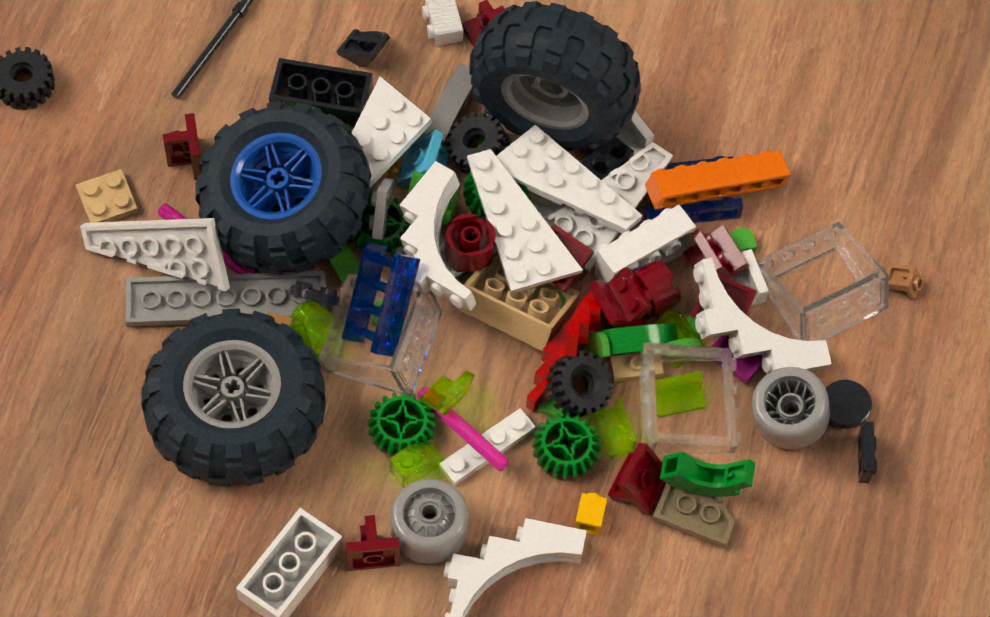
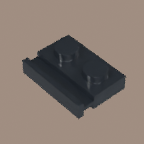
[858,421,877,483]

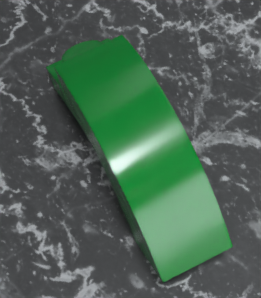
[588,323,678,355]
[660,451,756,497]

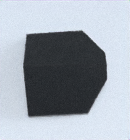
[336,29,390,68]

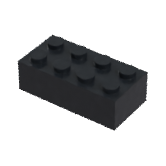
[269,58,373,127]

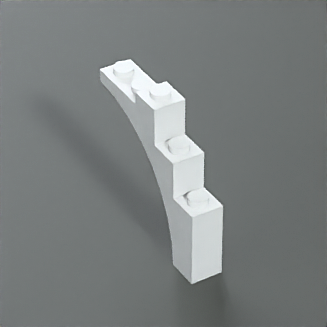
[400,161,477,311]
[693,258,832,374]
[443,518,587,617]

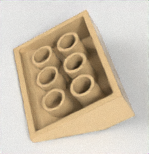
[456,252,581,351]

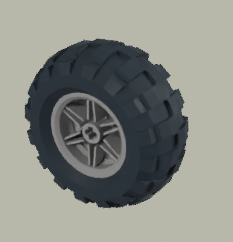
[469,1,641,151]
[141,308,326,487]

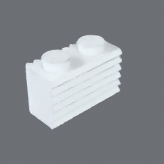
[422,0,463,47]

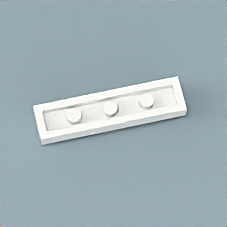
[439,408,536,486]

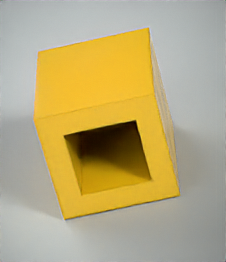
[574,493,607,536]

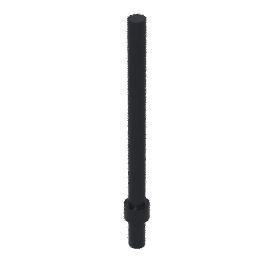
[171,0,253,99]

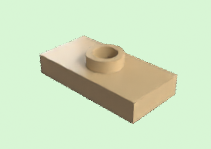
[610,351,664,382]

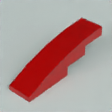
[566,290,601,357]
[526,316,573,412]

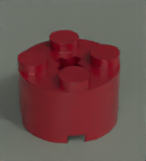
[444,214,496,272]
[633,260,681,319]

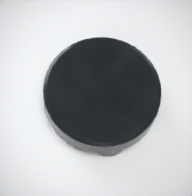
[289,280,340,306]
[826,380,872,429]

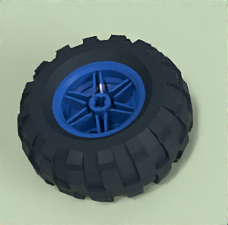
[195,102,372,275]

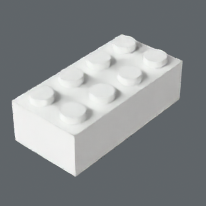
[594,205,696,283]
[236,508,343,617]

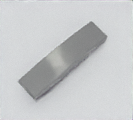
[422,63,474,144]

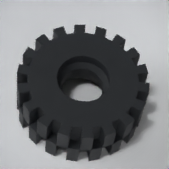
[0,47,55,110]
[446,112,510,175]
[546,351,614,417]

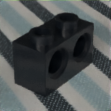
[581,137,634,180]

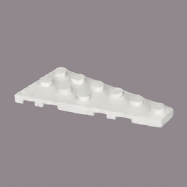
[352,77,433,188]
[496,125,642,234]
[545,142,673,273]
[467,149,583,293]
[80,218,230,292]

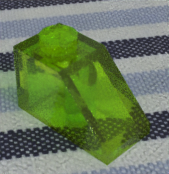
[290,300,335,358]
[389,441,445,488]

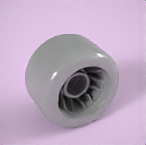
[752,367,830,450]
[390,479,469,564]

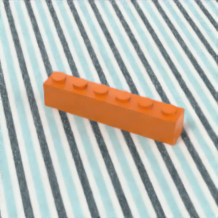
[645,150,791,210]

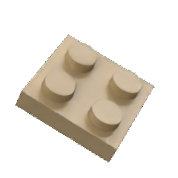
[75,169,138,223]

